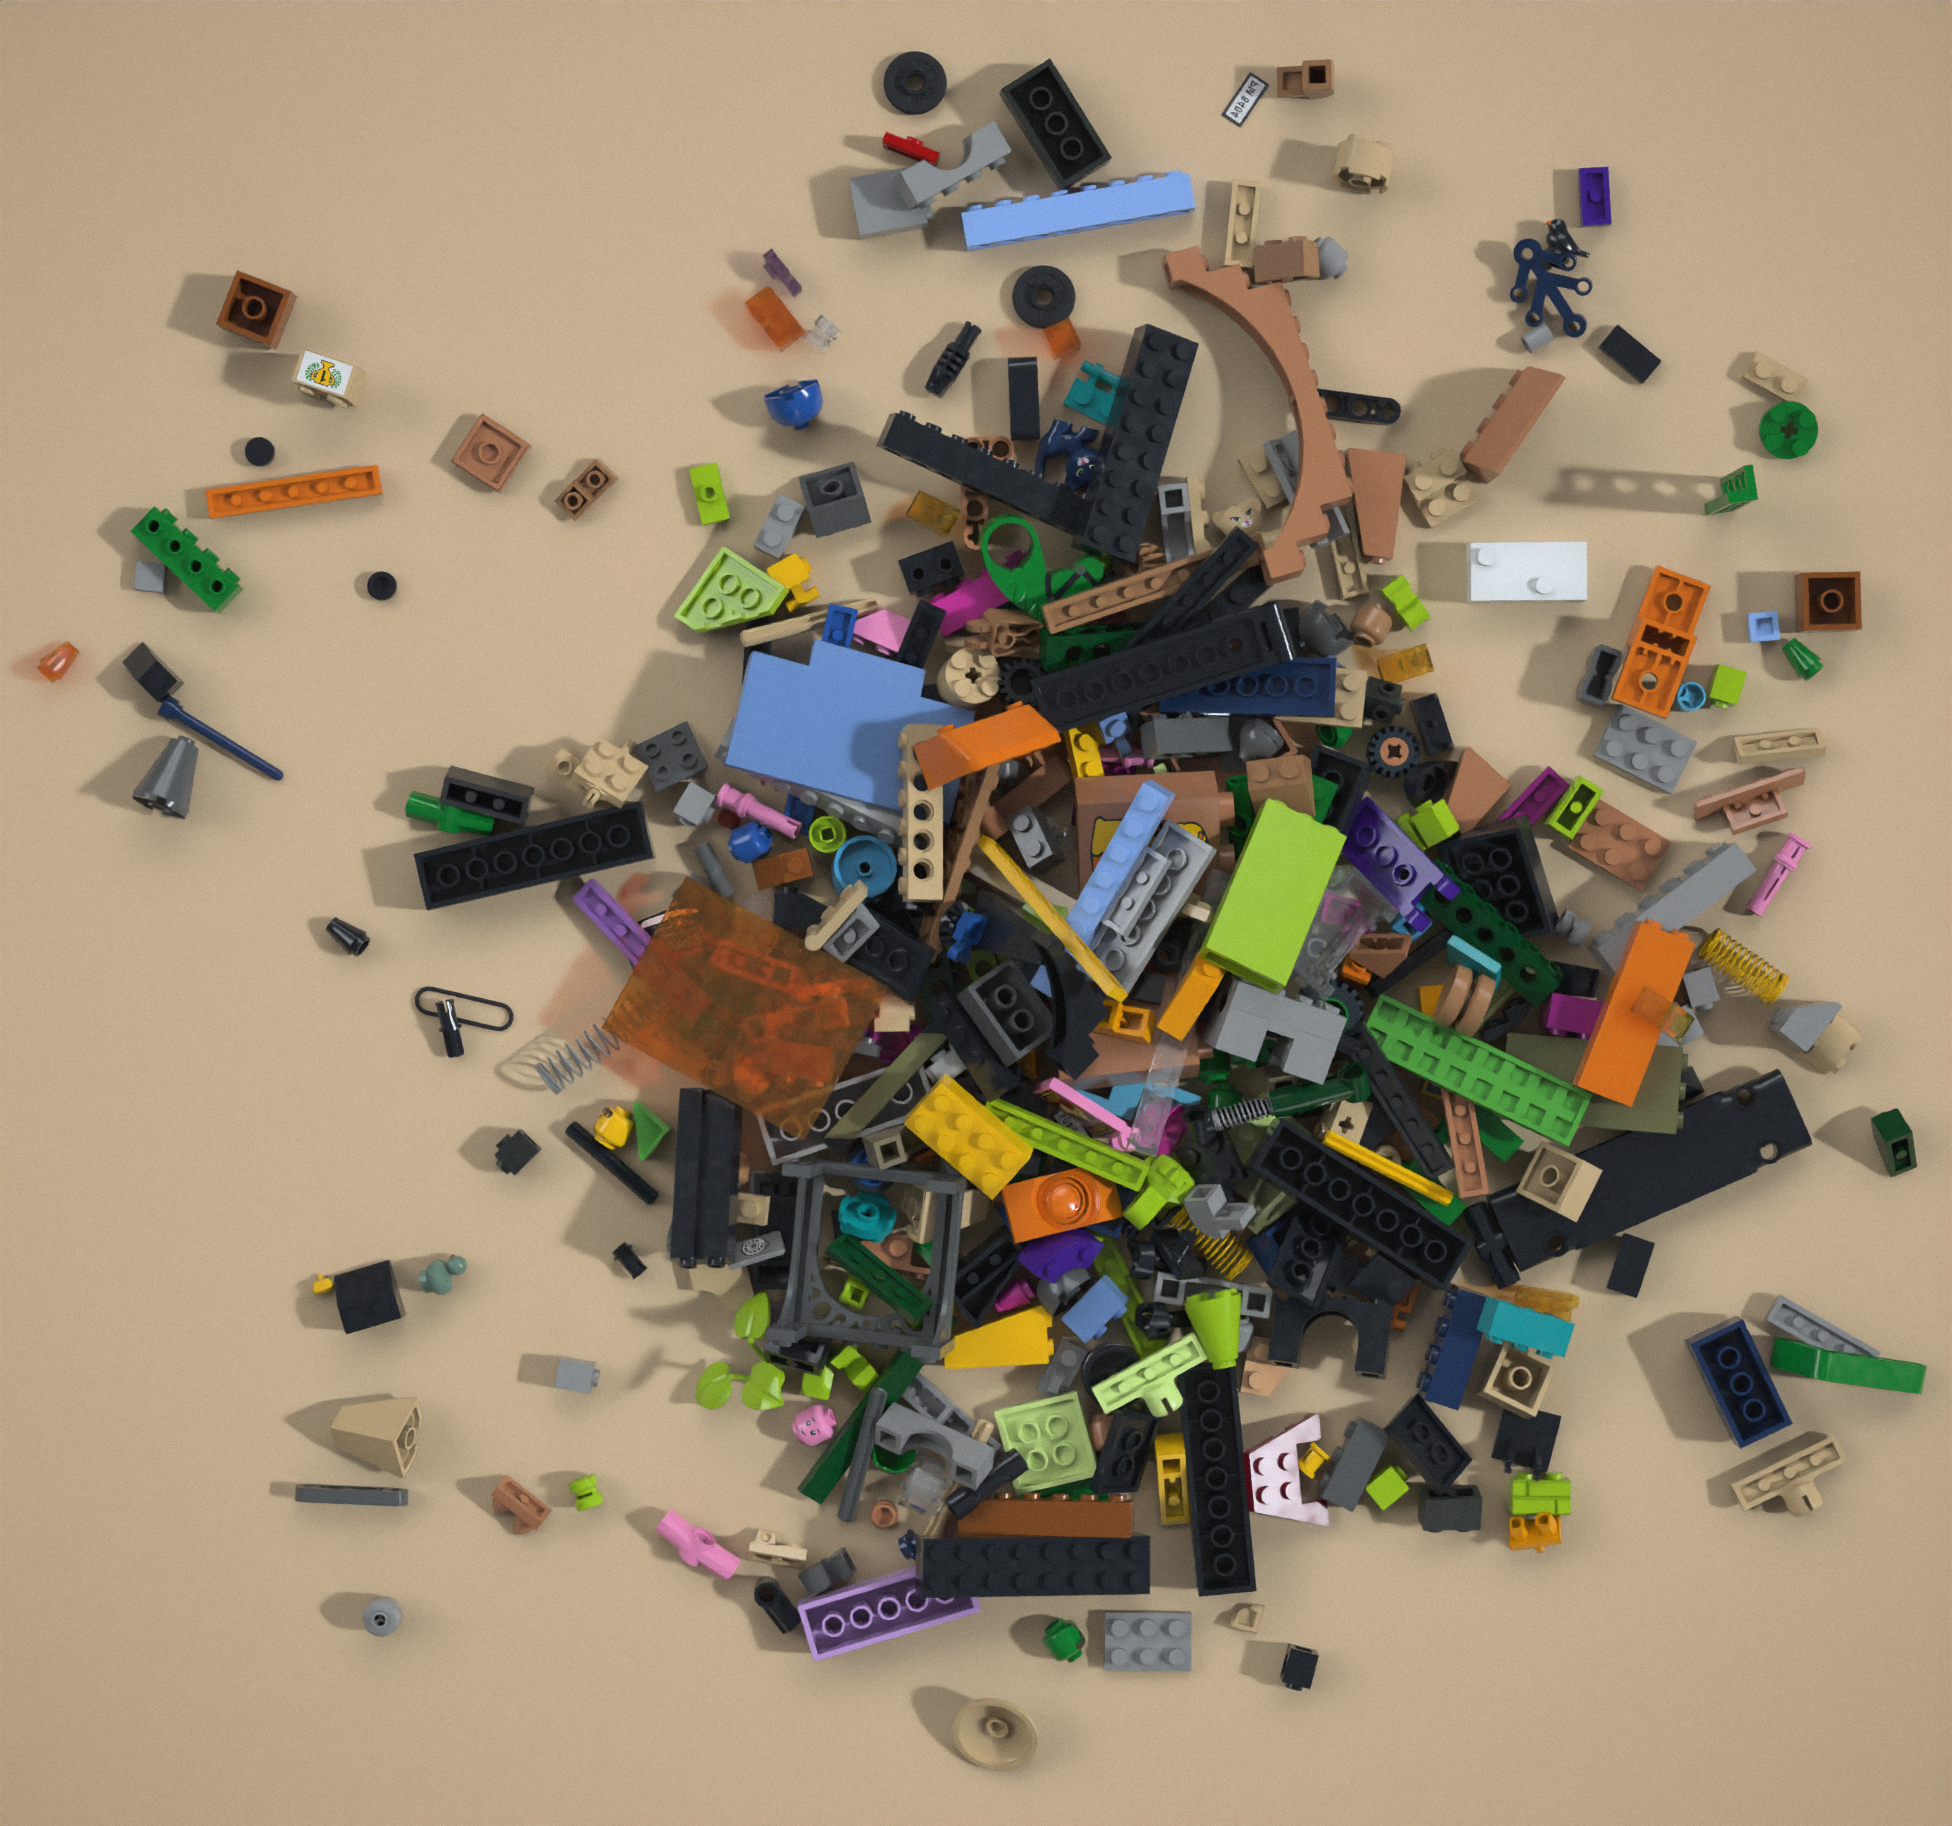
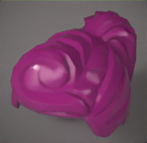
[866,1023,925,1064]

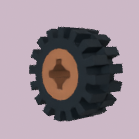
[1366,726,1420,778]

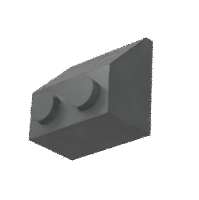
[798,461,871,538]

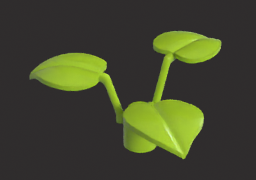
[696,1292,785,1411]

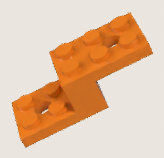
[1611,565,1711,719]

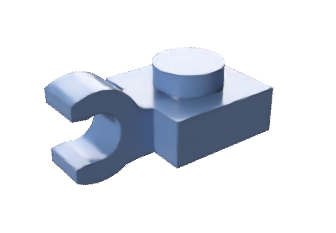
[1096,712,1132,759]

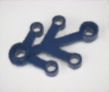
[1510,238,1593,338]

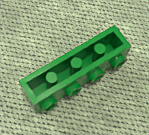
[130,506,244,614]

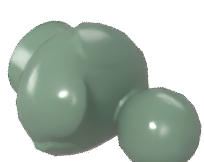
[419,1254,467,1295]

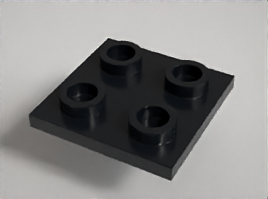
[1491,1408,1562,1481]

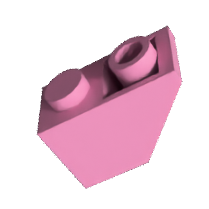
[852,609,911,656]

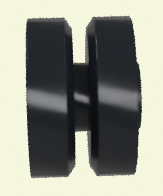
[1081,1341,1141,1410]

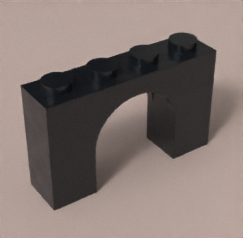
[1268,1293,1394,1380]

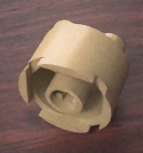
[1331,134,1395,194]
[936,648,1001,711]

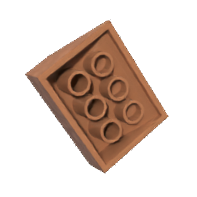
[1460,366,1566,484]

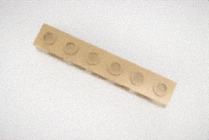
[898,724,943,902]

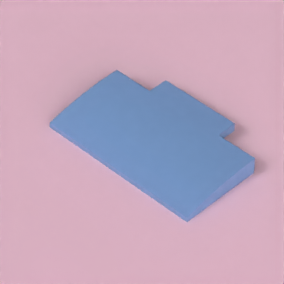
[724,639,975,826]

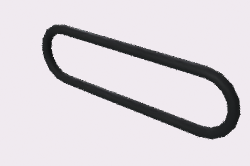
[415,986,514,1031]

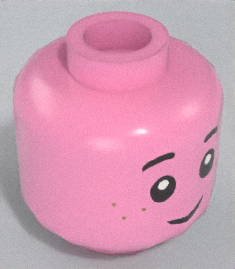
[792,1404,837,1446]

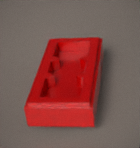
[882,132,940,167]

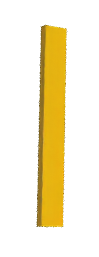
[977,835,1128,1002]

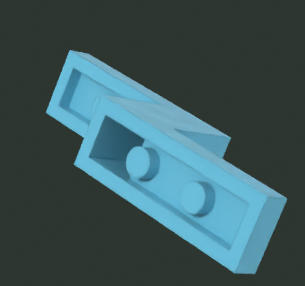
[1077,1081,1202,1121]

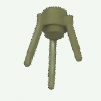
[1246,1178,1297,1235]

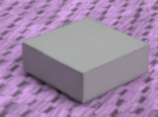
[134,560,167,593]

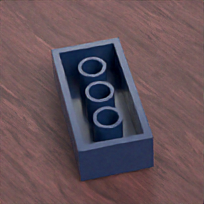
[1416,1284,1488,1410]
[1684,1316,1793,1449]

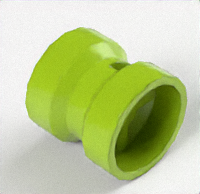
[568,1474,604,1511]

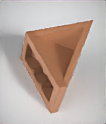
[1349,934,1412,979]

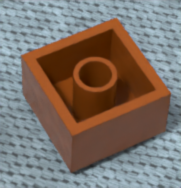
[216,270,297,350]
[1795,571,1862,633]

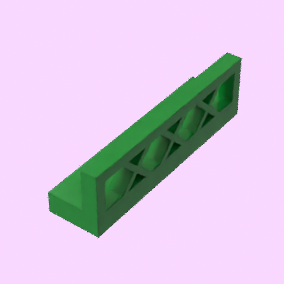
[1704,464,1758,516]

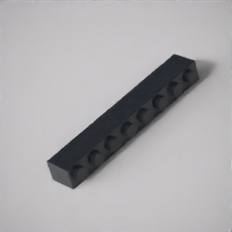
[876,410,1086,536]

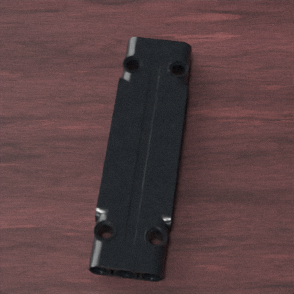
[1486,1069,1813,1273]

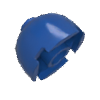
[764,379,823,430]

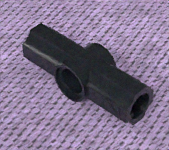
[1462,1200,1521,1290]

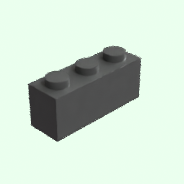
[1140,714,1233,760]
[1318,1416,1390,1512]

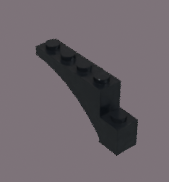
[1030,929,1110,1081]

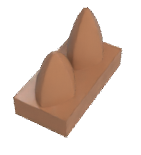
[491,1475,552,1535]

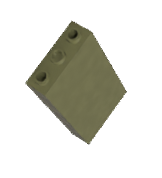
[1500,1033,1689,1135]

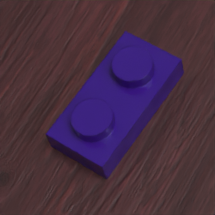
[1578,166,1612,228]

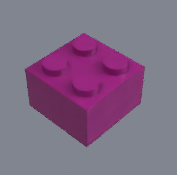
[1538,993,1604,1041]

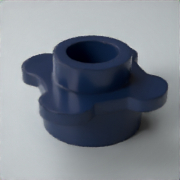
[898,1529,919,1561]

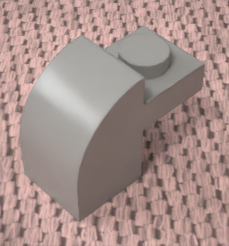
[1183,1184,1256,1239]

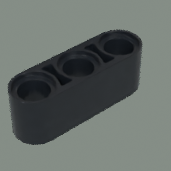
[1008,357,1040,441]

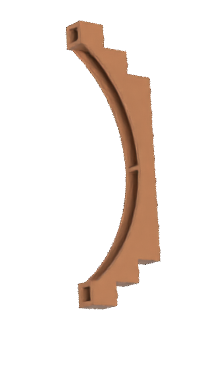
[1161,246,1354,586]

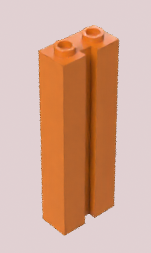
[1572,918,1696,1107]

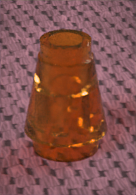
[36,641,80,683]

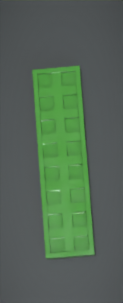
[1366,993,1593,1148]

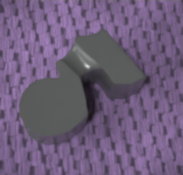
[798,1547,857,1596]

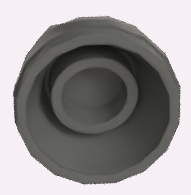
[1238,716,1284,764]

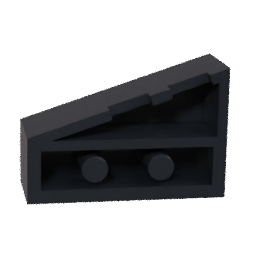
[954,1224,1024,1329]

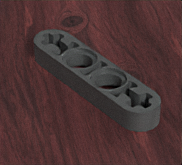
[295,1484,408,1506]

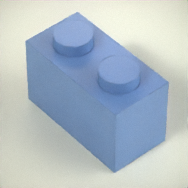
[1061,1274,1130,1344]

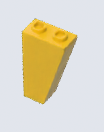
[944,1303,1054,1369]

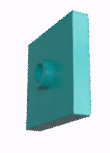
[1446,935,1502,993]

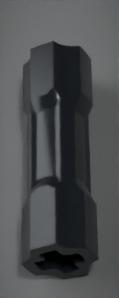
[944,1448,1029,1521]

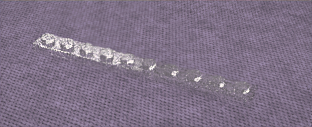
[1126,868,1232,1157]

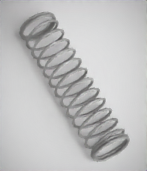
[536,982,674,1094]

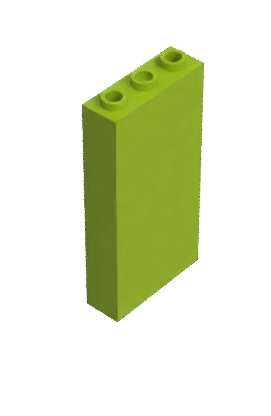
[1198,798,1347,995]

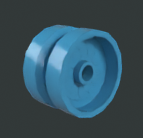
[830,835,897,904]

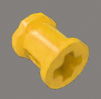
[1298,1441,1332,1479]

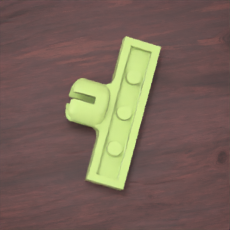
[1091,1332,1208,1418]

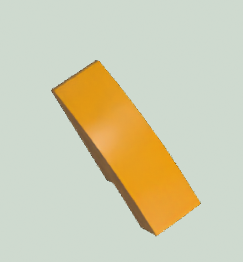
[1092,999,1157,1044]

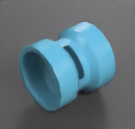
[1673,682,1706,712]

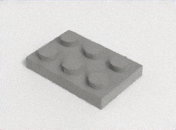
[1593,704,1697,794]
[1104,1611,1192,1671]

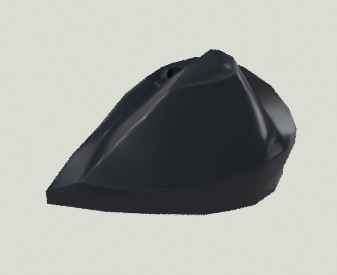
[1404,760,1458,808]

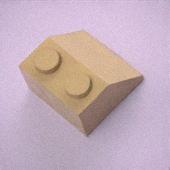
[1516,1141,1603,1222]

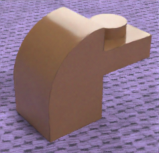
[1277,59,1334,99]

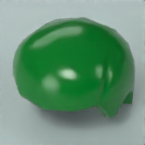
[871,1443,916,1475]

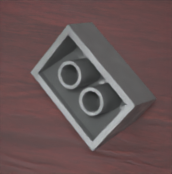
[956,957,1053,1068]

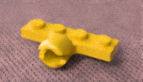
[1063,721,1111,784]

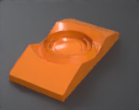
[1001,1167,1124,1244]

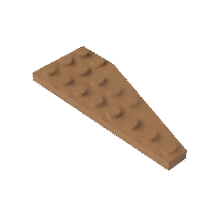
[919,763,1001,963]

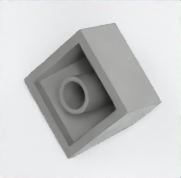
[1767,1001,1842,1052]

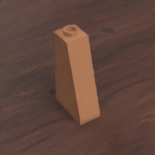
[1345,448,1406,565]

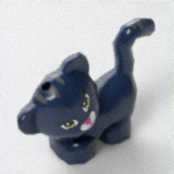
[1021,419,1100,492]

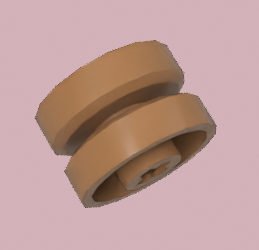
[1432,964,1496,1038]

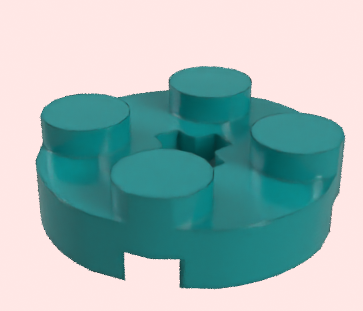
[838,1191,897,1243]

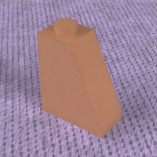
[1445,746,1511,836]

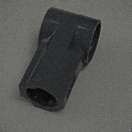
[754,1576,801,1635]

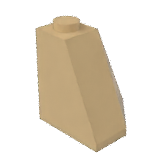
[900,1183,991,1244]
[330,1397,423,1479]

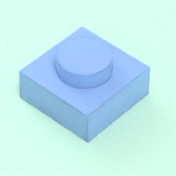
[1746,611,1780,643]

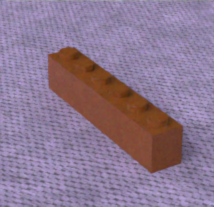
[958,1492,1134,1538]

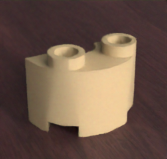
[874,991,915,1032]
[1796,1014,1862,1074]

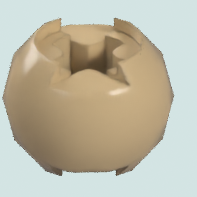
[1367,1143,1403,1180]

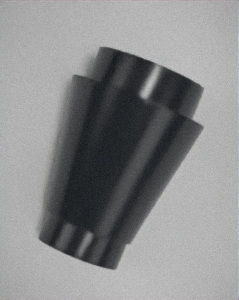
[326,917,370,957]

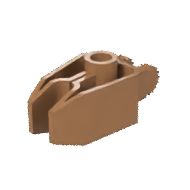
[964,608,1044,657]

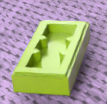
[689,462,731,526]

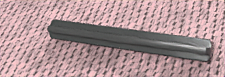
[837,1387,888,1522]

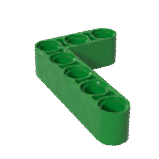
[1769,1337,1927,1394]

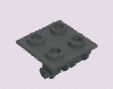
[635,721,708,793]

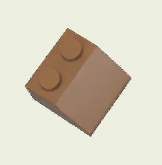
[1246,754,1316,817]

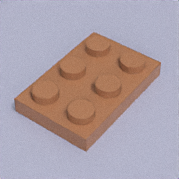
[1567,799,1671,892]

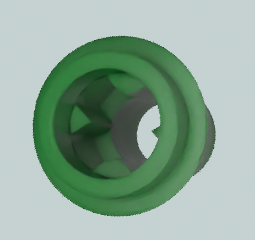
[1782,638,1824,681]

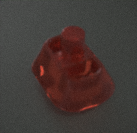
[717,809,741,830]

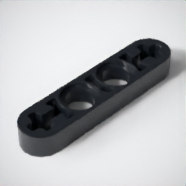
[1288,388,1401,425]
[1364,927,1455,999]

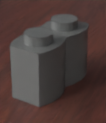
[1576,644,1622,707]

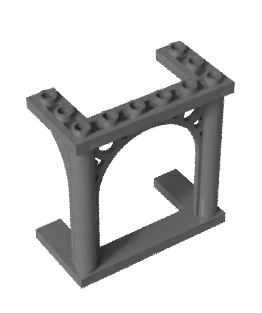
[766,1157,970,1364]

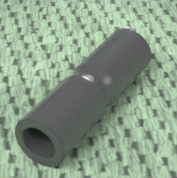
[694,842,735,901]

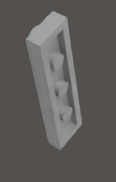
[1765,1294,1881,1357]

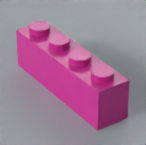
[930,549,1028,639]

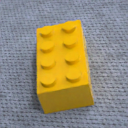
[904,1073,1034,1200]

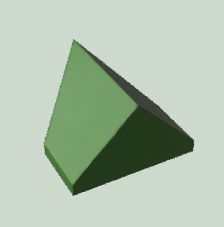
[633,1101,673,1160]

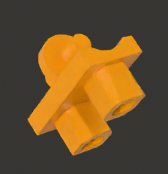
[1509,1511,1562,1553]

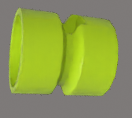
[809,815,847,854]

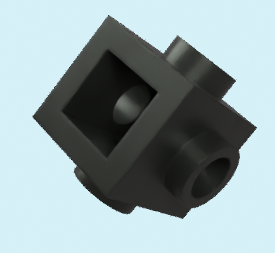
[1363,676,1405,725]

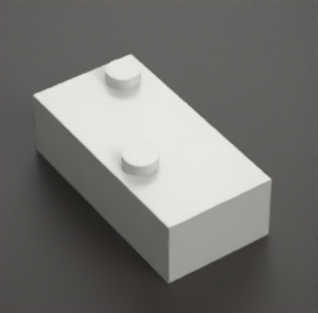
[1466,542,1587,603]

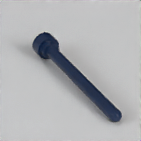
[157,695,284,781]

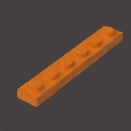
[205,465,383,519]

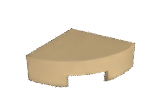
[1228,1604,1265,1634]

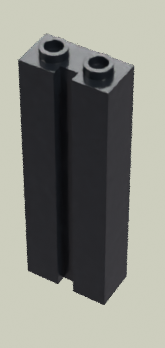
[670,1087,743,1269]

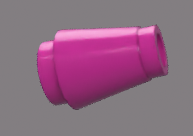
[994,1277,1037,1314]

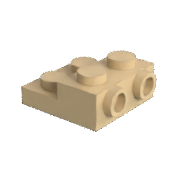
[1403,446,1481,528]

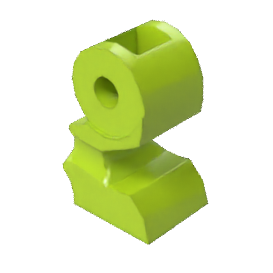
[1378,575,1431,632]
[838,1274,870,1311]
[828,1342,880,1394]

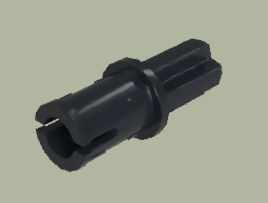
[435,999,464,1058]

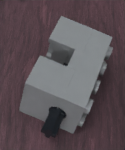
[1202,973,1360,1085]

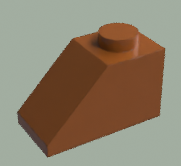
[751,848,814,891]

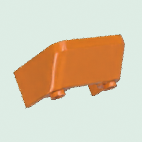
[913,701,1061,791]

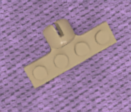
[1730,1435,1848,1517]

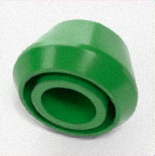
[1315,725,1353,749]

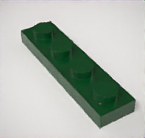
[825,1233,933,1325]

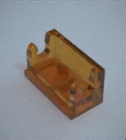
[744,286,806,352]

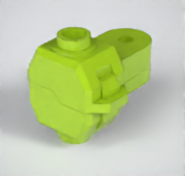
[1122,1154,1195,1231]

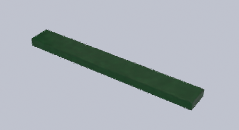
[797,1310,957,1505]

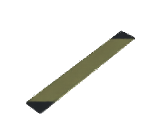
[823,1018,947,1155]

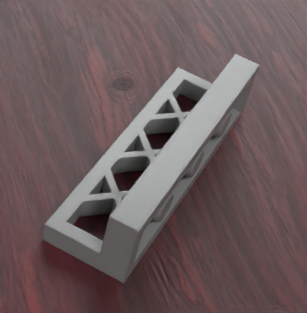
[1262,429,1350,549]

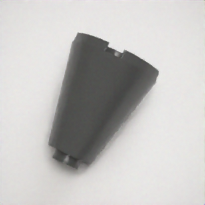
[132,735,199,819]

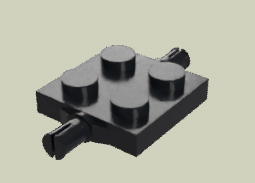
[1174,1126,1249,1203]

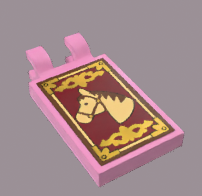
[1032,1077,1142,1153]

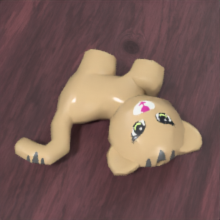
[1212,498,1291,550]

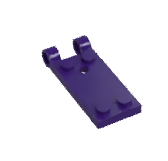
[1341,796,1461,933]

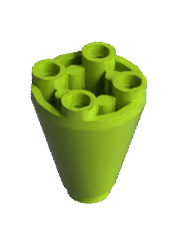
[1184,1288,1241,1370]

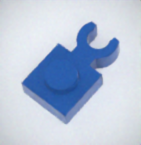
[947,911,989,963]

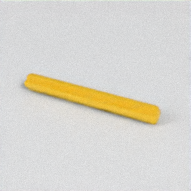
[1322,1130,1454,1206]

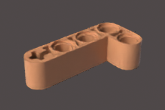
[960,436,1014,553]
[979,752,1073,841]

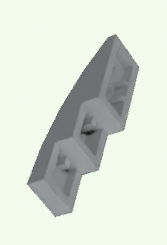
[902,1372,1004,1458]

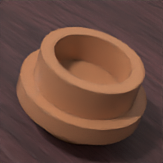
[870,1500,898,1529]

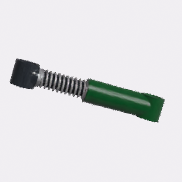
[1182,1062,1371,1145]

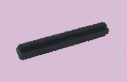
[565,1121,659,1205]

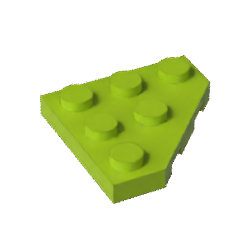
[674,545,790,634]

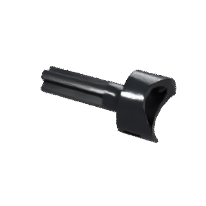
[1125,1240,1208,1280]
[1135,1302,1192,1341]

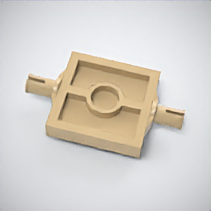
[570,736,649,809]

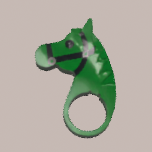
[978,513,1103,623]

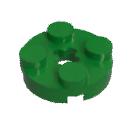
[1758,401,1818,459]

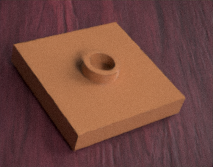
[451,413,531,494]

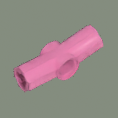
[656,1509,740,1581]

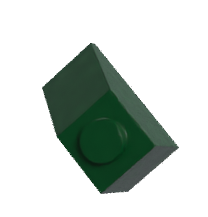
[1871,1108,1917,1178]

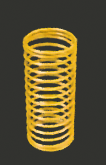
[1698,928,1789,1006]
[1167,1206,1254,1282]

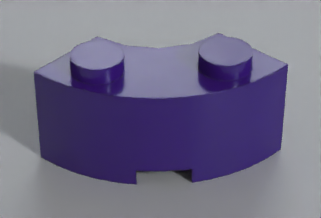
[1016,1228,1104,1284]

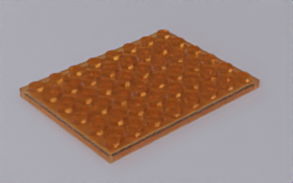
[601,876,889,1141]

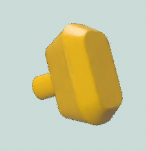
[312,1274,335,1295]

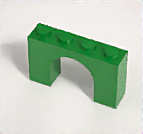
[1393,1104,1524,1226]

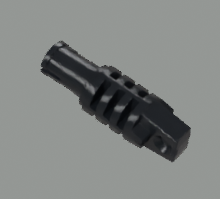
[925,321,982,398]

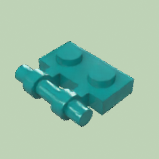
[1063,360,1121,426]

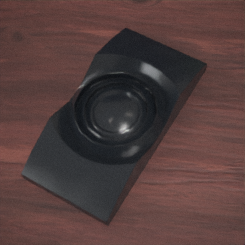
[753,1173,798,1289]

